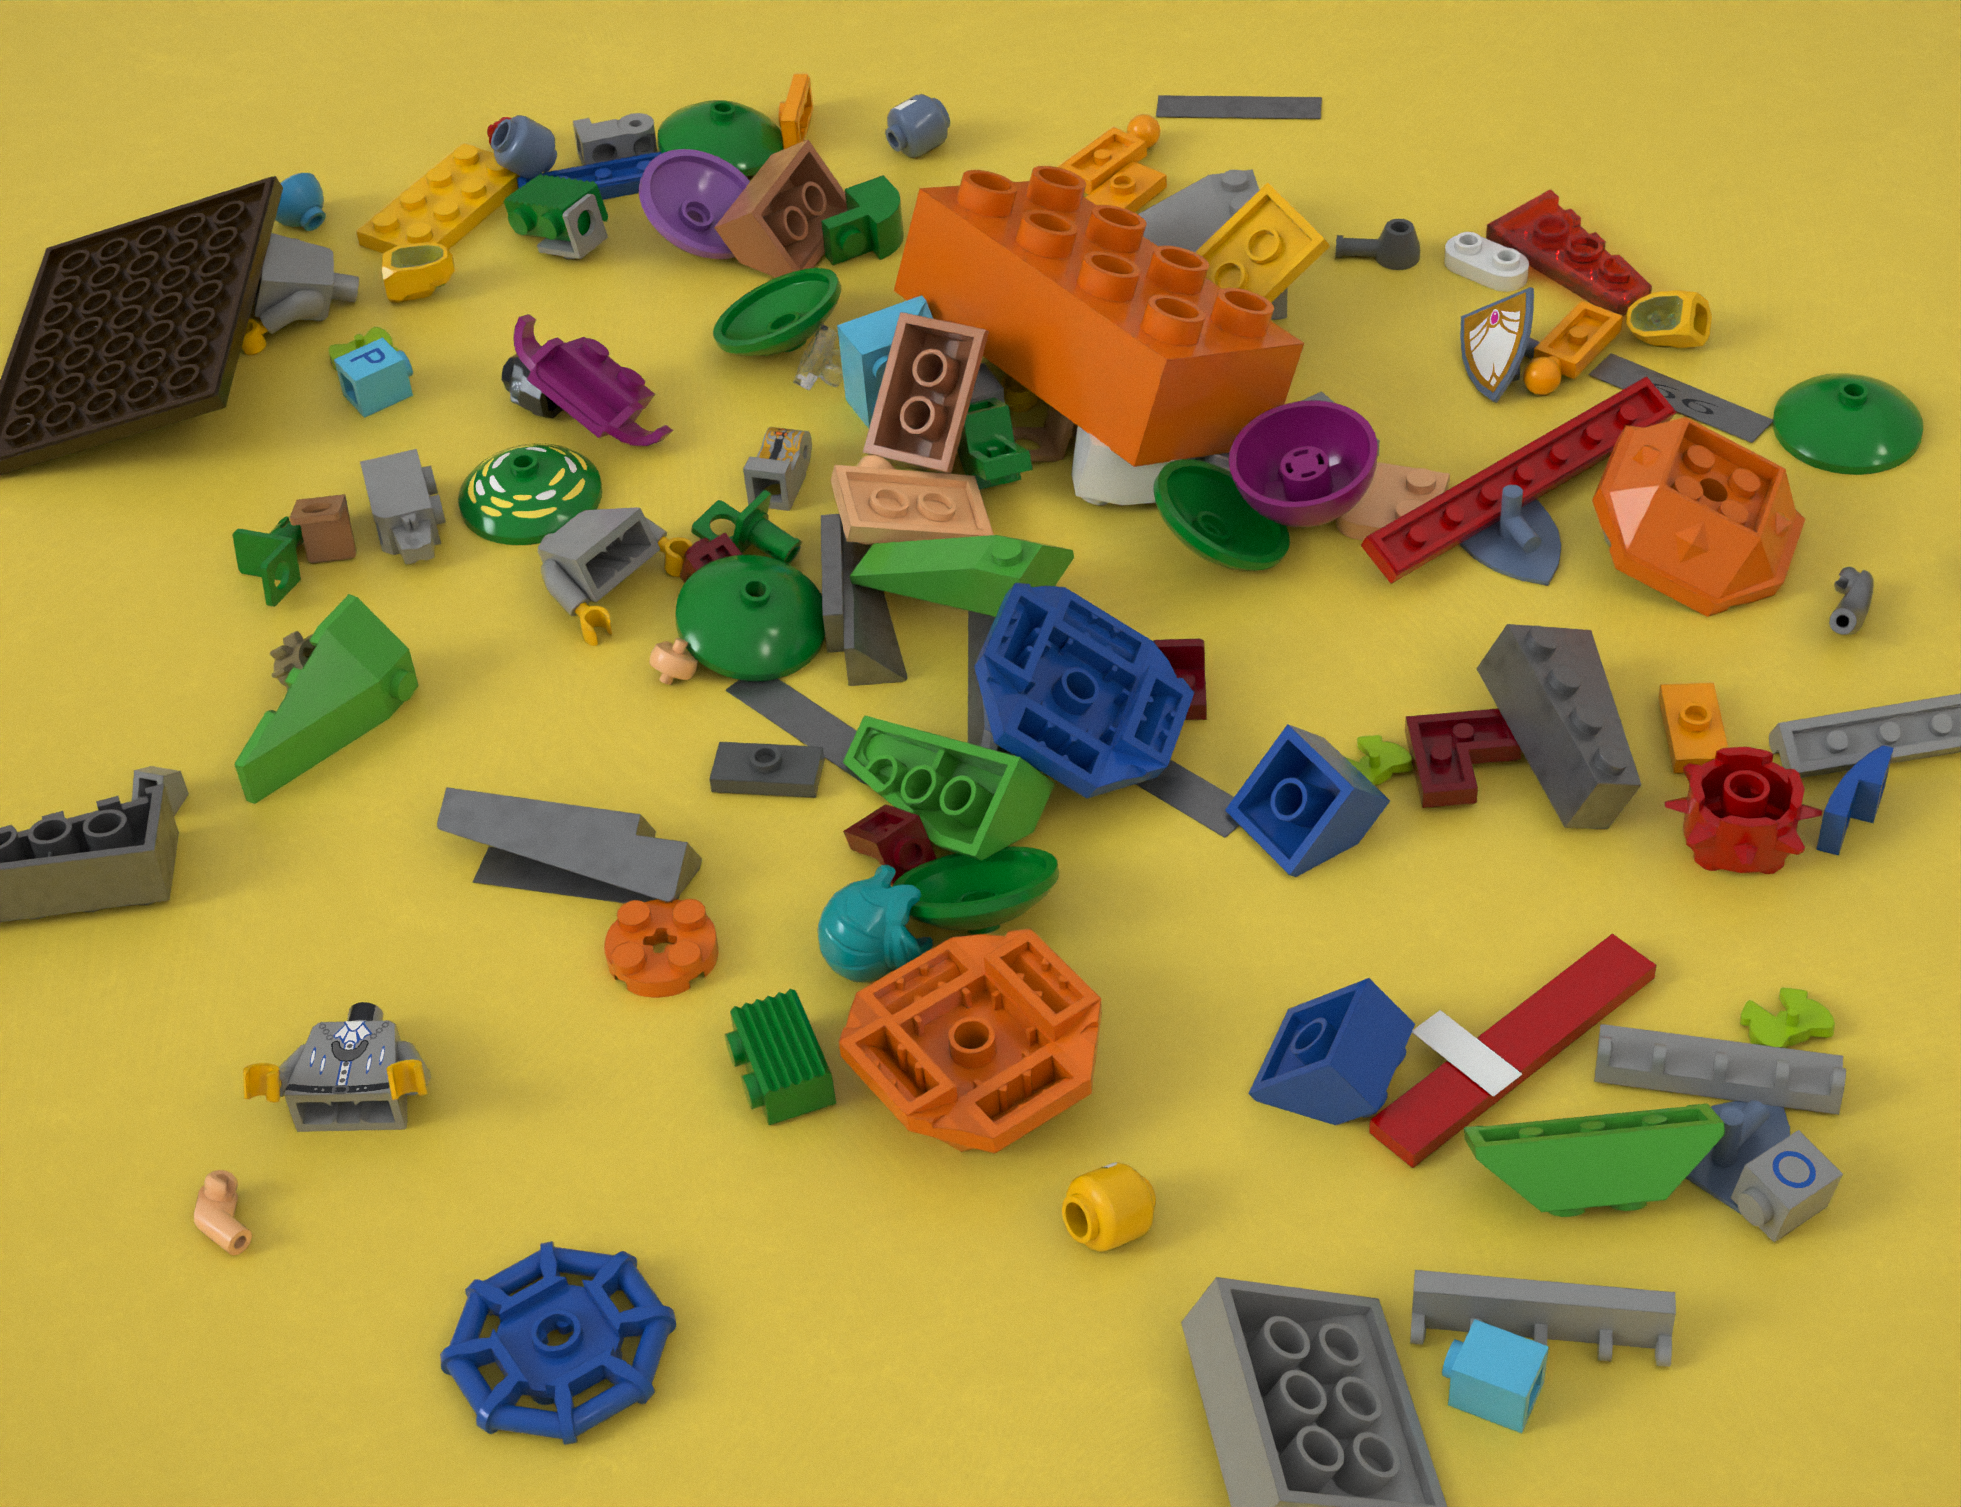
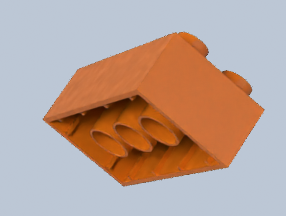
[894,166,1304,467]

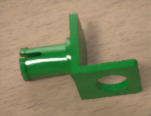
[691,490,802,564]
[232,516,304,607]

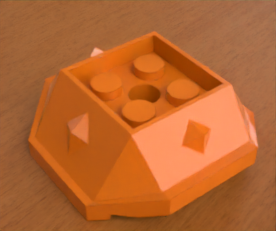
[1592,417,1805,617]
[839,929,1102,1154]

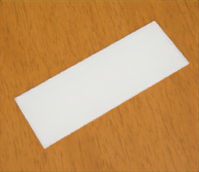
[1412,1010,1522,1097]

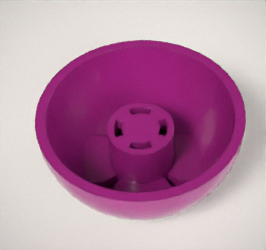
[1229,400,1378,528]

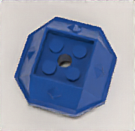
[974,583,1194,799]

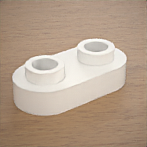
[1444,232,1529,292]

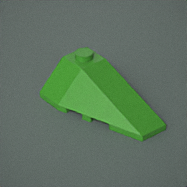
[850,535,1074,617]
[234,594,419,804]
[843,715,1055,861]

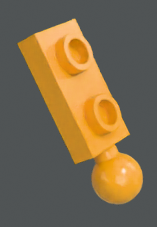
[1058,114,1161,194]
[1523,300,1623,395]

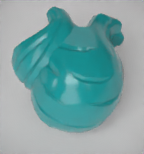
[817,865,933,982]

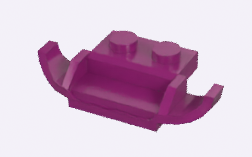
[513,314,673,446]

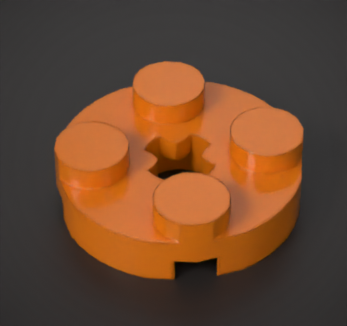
[604,899,719,998]

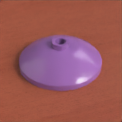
[639,149,750,259]

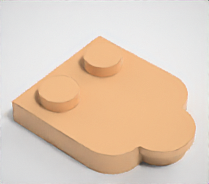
[1336,462,1450,540]

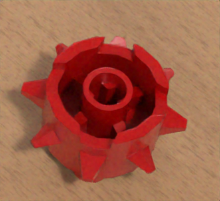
[1665,746,1822,874]

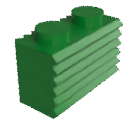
[504,173,608,242]
[724,989,836,1125]

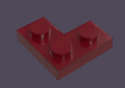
[1405,708,1522,808]

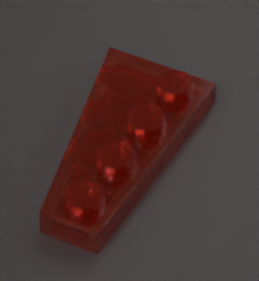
[1486,189,1652,317]

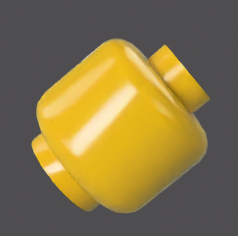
[1062,1162,1156,1252]

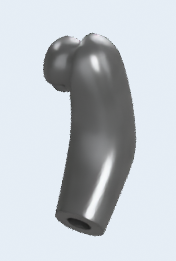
[1829,567,1874,635]

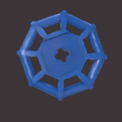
[440,1241,676,1445]

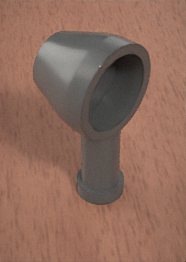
[1335,219,1421,270]

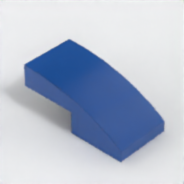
[1816,745,1894,856]

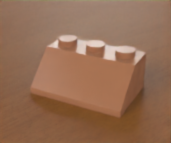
[714,139,847,278]
[863,312,989,474]

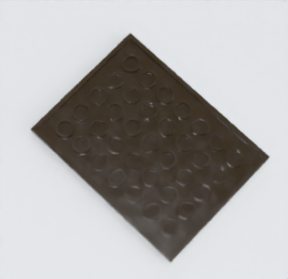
[0,176,283,475]

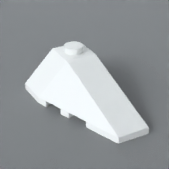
[1071,426,1230,506]

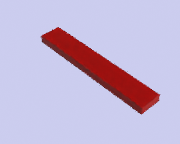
[1369,933,1657,1168]

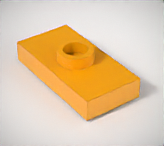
[779,74,814,149]
[1085,161,1167,213]
[1658,683,1728,773]

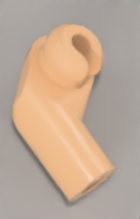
[194,1170,252,1255]

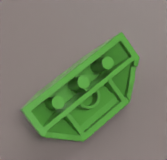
[1464,1103,1725,1217]

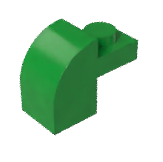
[821,175,904,265]
[957,397,1033,490]

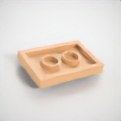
[830,465,994,545]

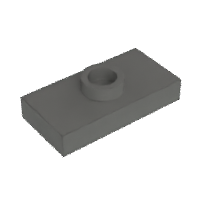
[709,742,825,798]

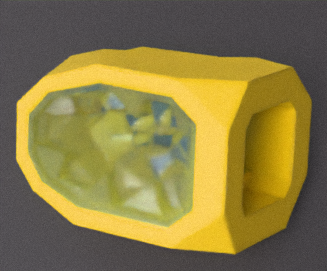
[382,242,455,303]
[1625,290,1712,348]

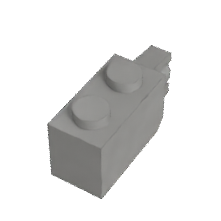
[360,449,446,564]

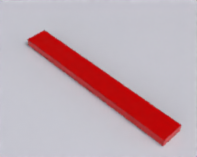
[1361,376,1677,584]

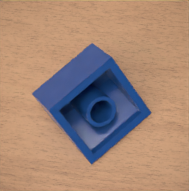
[1225,724,1390,877]
[1248,978,1415,1125]

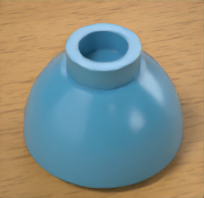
[275,173,326,231]

